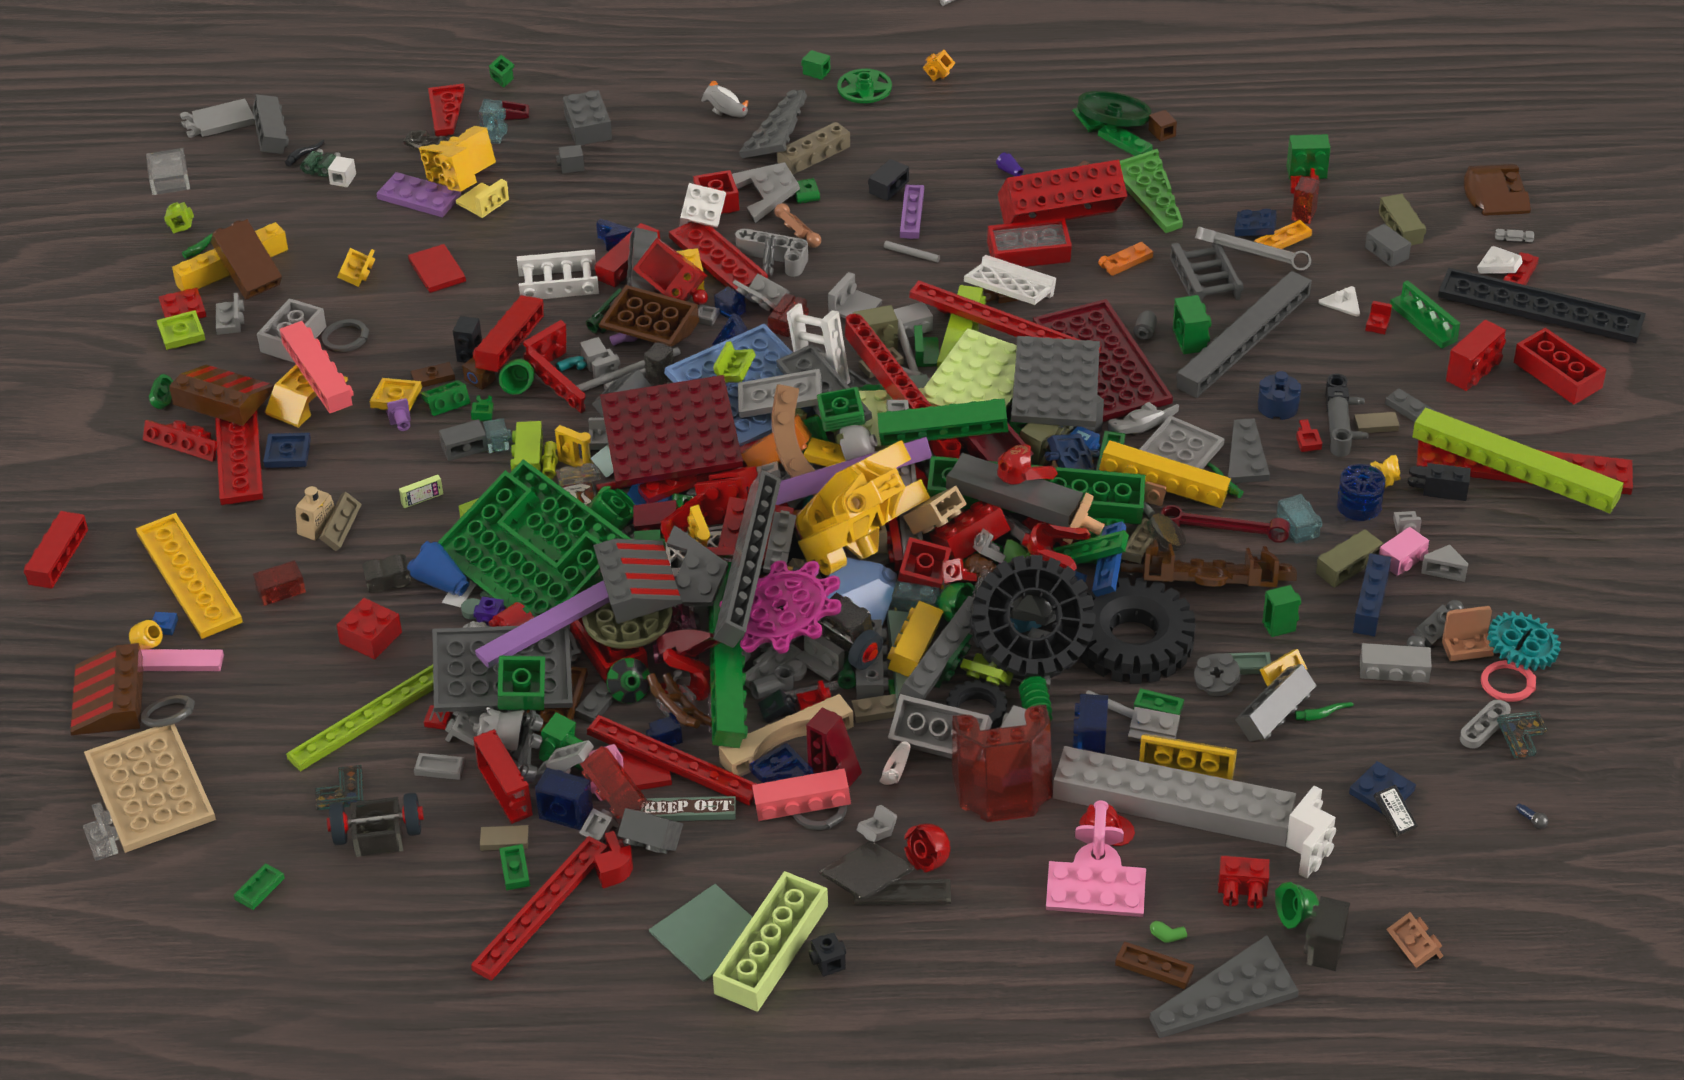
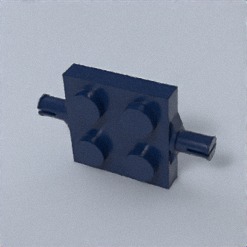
[1044,434,1100,471]

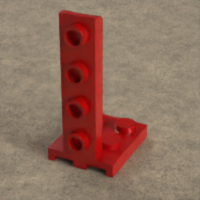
[523,320,585,413]
[661,477,748,542]

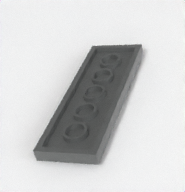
[776,344,872,435]

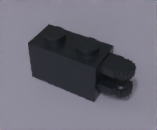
[1407,463,1471,501]

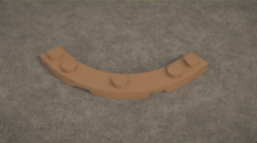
[772,384,817,496]

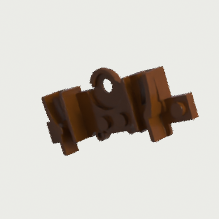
[1120,540,1297,587]

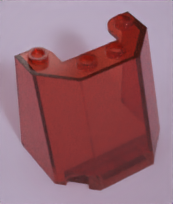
[952,705,1053,822]

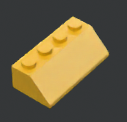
[1139,734,1237,780]

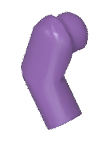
[610,333,638,346]

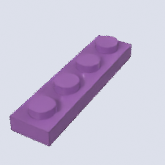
[900,185,924,239]

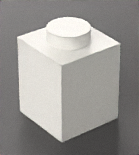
[328,156,356,187]

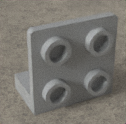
[828,272,882,319]
[732,273,790,312]

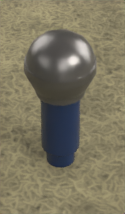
[1516,803,1549,829]

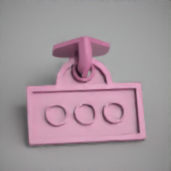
[1046,800,1146,917]

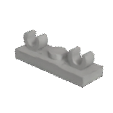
[763,510,796,573]

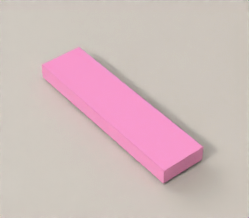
[141,649,224,671]

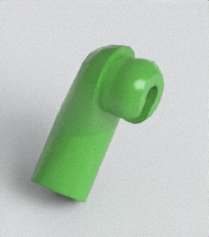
[1150,921,1187,943]

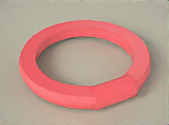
[1481,660,1536,702]

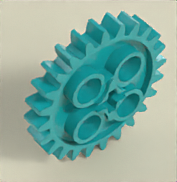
[1487,611,1561,671]

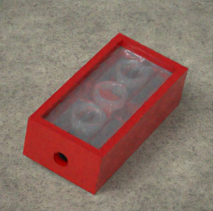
[987,218,1072,267]

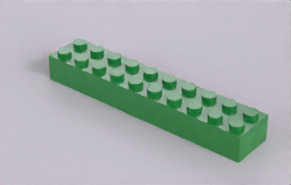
[927,456,1146,524]

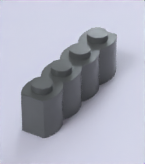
[627,227,658,293]

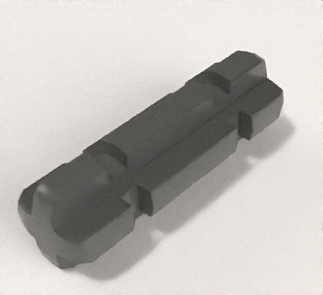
[762,238,776,276]

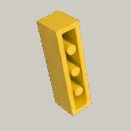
[887,601,943,677]

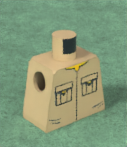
[296,486,335,541]

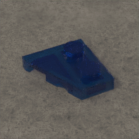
[749,743,813,783]

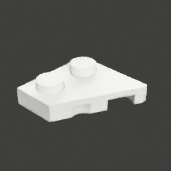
[1477,246,1523,274]

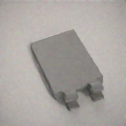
[180,99,255,138]

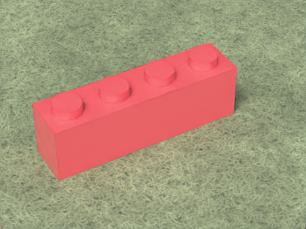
[752,768,851,821]

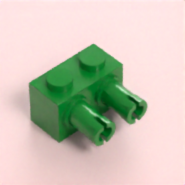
[539,712,589,771]

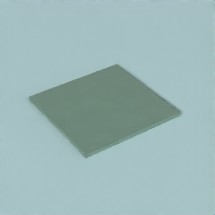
[649,884,753,982]

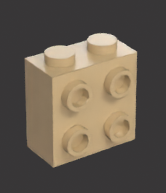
[903,486,967,535]

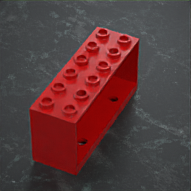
[998,159,1127,224]

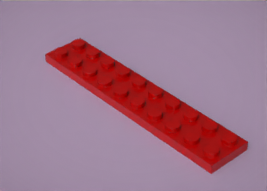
[1416,440,1633,495]

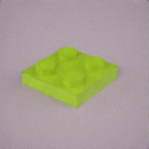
[156,310,206,350]

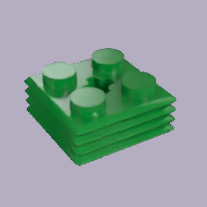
[817,387,866,432]

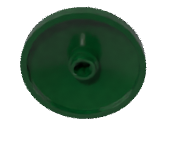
[1077,91,1151,127]

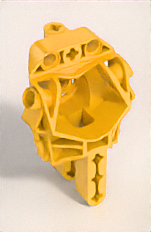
[796,440,930,575]

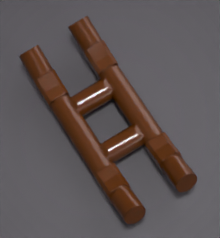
[646,673,712,729]

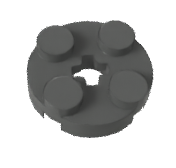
[1194,653,1241,696]

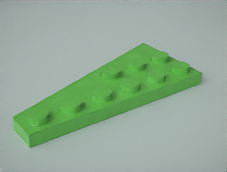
[1120,149,1183,233]

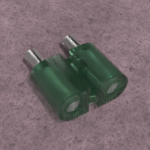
[300,149,341,177]

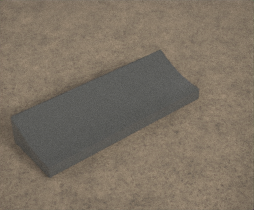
[946,453,1083,527]

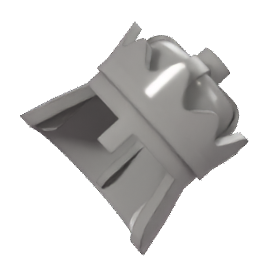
[473,707,524,751]

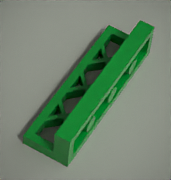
[1390,280,1460,349]

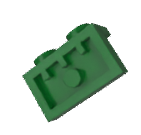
[421,380,470,416]

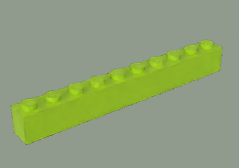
[1412,407,1624,513]

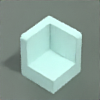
[591,444,613,477]

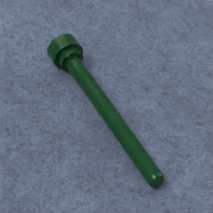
[838,618,856,689]

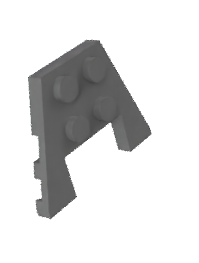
[667,526,729,606]

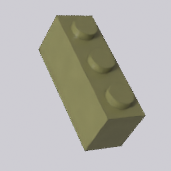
[1379,194,1426,245]
[1316,529,1384,588]

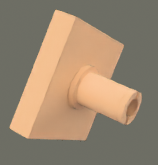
[1063,492,1105,544]

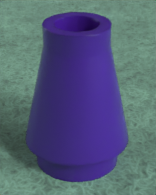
[996,152,1024,176]

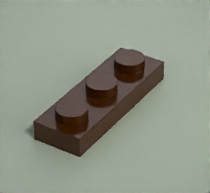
[1115,941,1194,989]

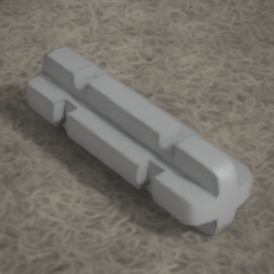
[1495,229,1534,243]

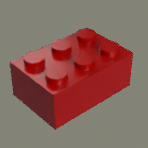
[1446,319,1506,391]
[929,501,1011,560]

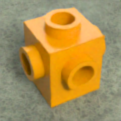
[922,50,955,81]

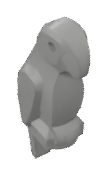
[1108,402,1179,435]

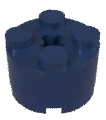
[1258,371,1301,420]

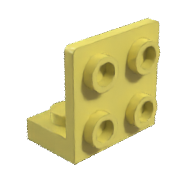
[456,179,509,218]

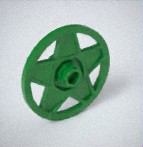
[837,69,892,103]

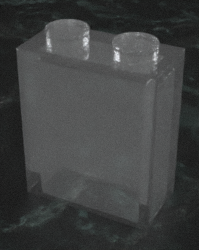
[146,148,190,195]

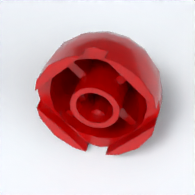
[904,823,951,873]

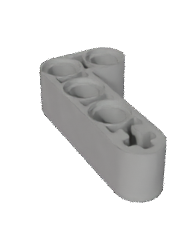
[735,229,808,277]

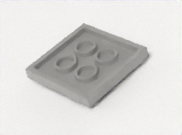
[1139,415,1225,469]

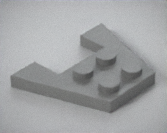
[732,162,800,223]

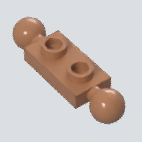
[775,203,821,248]

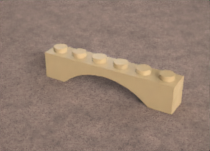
[719,694,854,777]

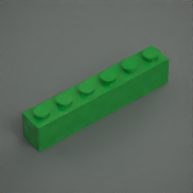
[877,398,1008,446]

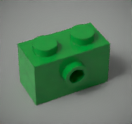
[1262,585,1301,637]

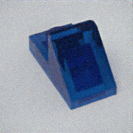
[596,219,633,251]

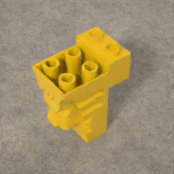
[419,126,496,192]

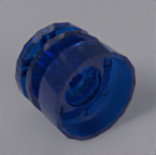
[1337,464,1385,521]

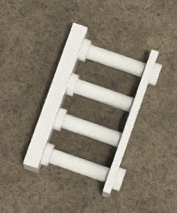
[517,249,599,299]
[787,303,850,385]

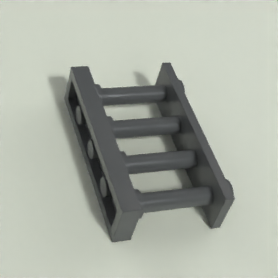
[1170,243,1243,303]

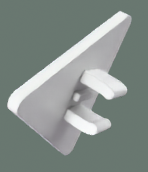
[1319,286,1360,317]

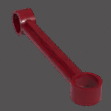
[1161,505,1290,543]

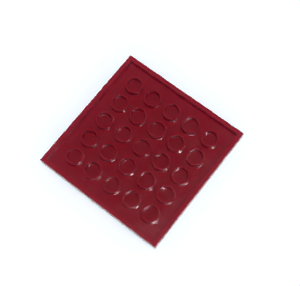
[600,375,743,488]

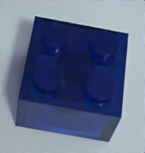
[1073,694,1108,754]
[535,768,593,830]

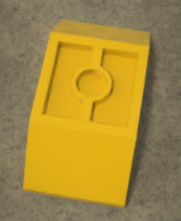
[265,365,348,428]

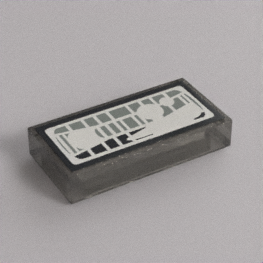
[1373,785,1418,837]

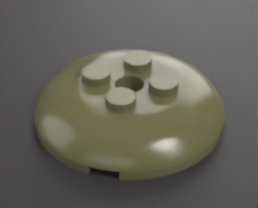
[582,602,672,649]

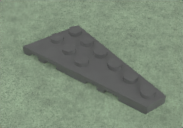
[739,89,807,158]
[1150,935,1299,1038]

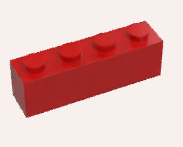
[595,223,660,287]
[24,511,88,589]

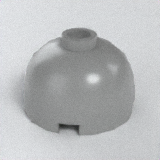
[839,425,878,461]

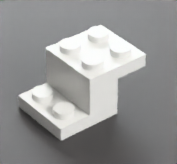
[1286,786,1336,878]

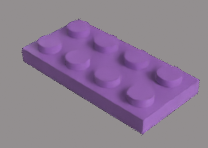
[376,172,462,218]

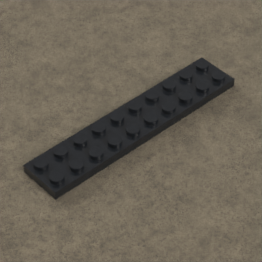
[1438,268,1646,344]

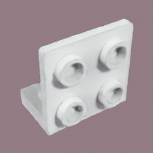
[679,183,726,228]

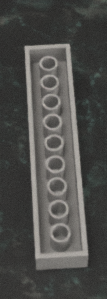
[1053,746,1296,847]

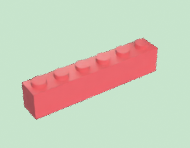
[280,321,354,414]

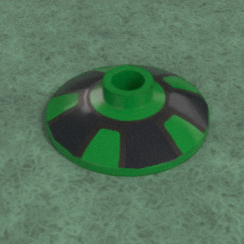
[606,658,650,703]

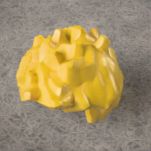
[1357,455,1401,489]

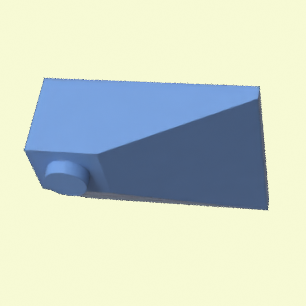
[827,557,897,625]

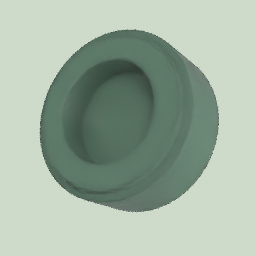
[461,598,480,619]

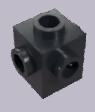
[809,932,846,977]

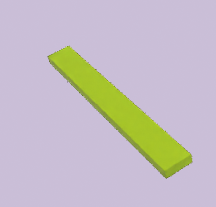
[286,664,434,771]

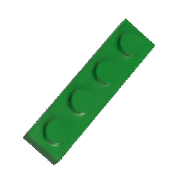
[1053,530,1129,564]

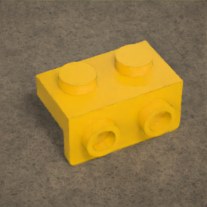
[337,248,375,287]

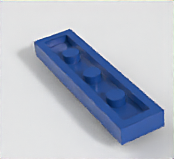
[1092,521,1126,597]

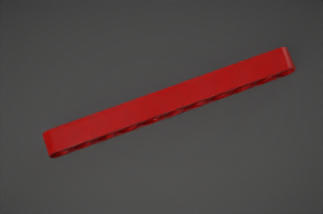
[844,314,961,458]

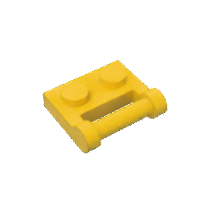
[555,425,594,472]
[687,505,710,547]

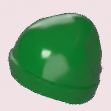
[499,359,535,395]

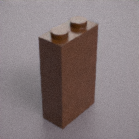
[211,219,282,300]

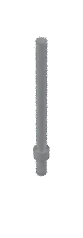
[577,347,680,392]

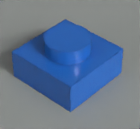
[152,612,178,635]

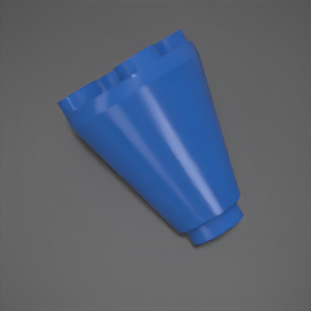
[407,541,470,596]

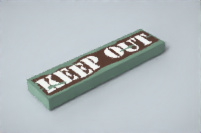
[641,796,736,821]

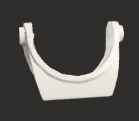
[879,741,911,785]

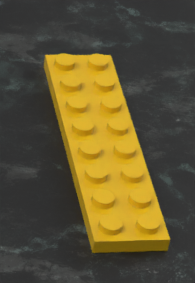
[136,513,243,639]

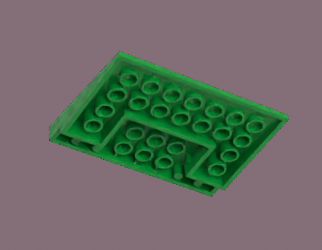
[438,459,631,618]

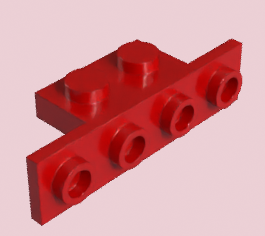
[142,420,218,462]

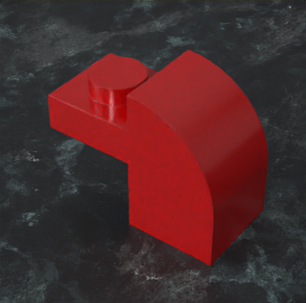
[594,831,633,888]

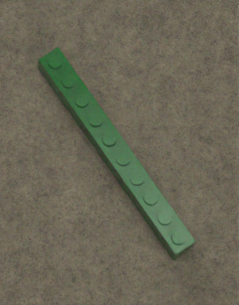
[708,561,748,748]

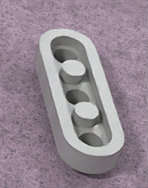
[1460,700,1511,748]

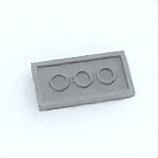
[738,369,822,418]

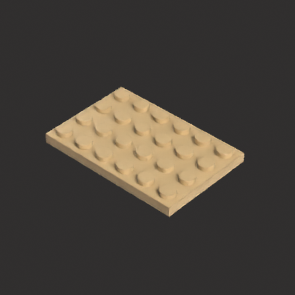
[84,724,216,853]

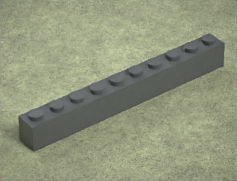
[1176,271,1312,398]
[713,470,781,648]

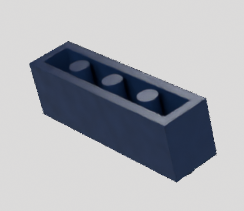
[1353,553,1392,637]

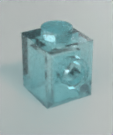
[483,418,512,453]

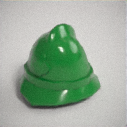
[1275,882,1322,929]

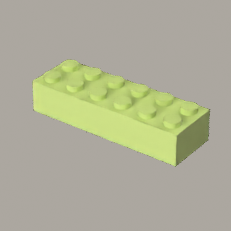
[713,871,828,1012]

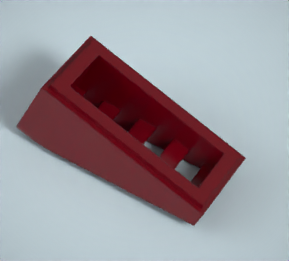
[491,99,529,121]

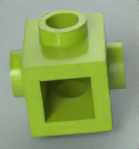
[164,202,194,234]

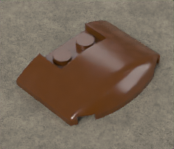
[1464,164,1531,216]

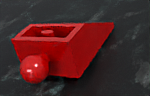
[633,238,708,305]

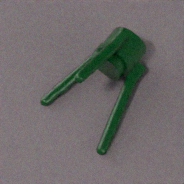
[586,288,621,333]

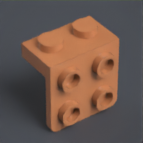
[1442,606,1494,661]

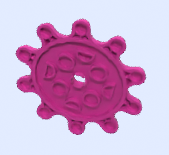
[719,560,842,654]

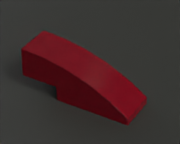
[657,629,721,657]

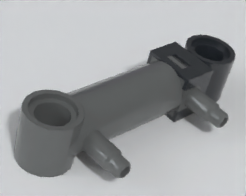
[1325,374,1368,457]

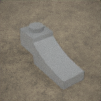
[536,740,594,790]

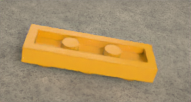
[1254,220,1312,249]

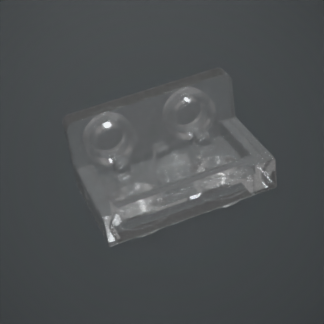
[83,802,119,861]

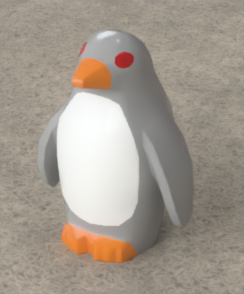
[701,81,748,118]

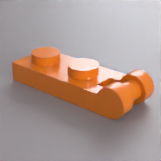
[1098,242,1154,276]

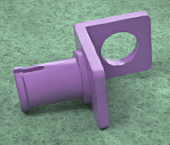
[386,398,411,431]

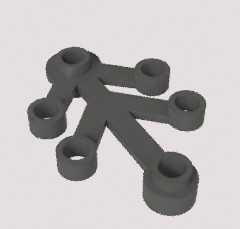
[510,710,543,785]

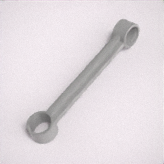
[1195,227,1311,270]

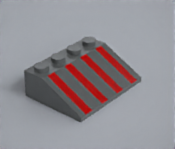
[593,539,682,624]

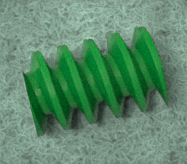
[1019,676,1053,727]

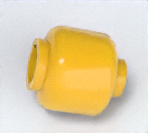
[129,620,163,650]

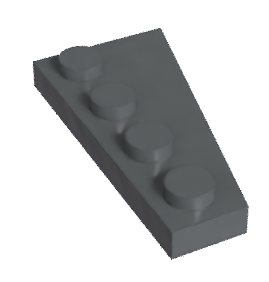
[1228,418,1270,483]

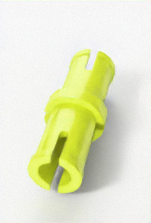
[541,441,558,479]

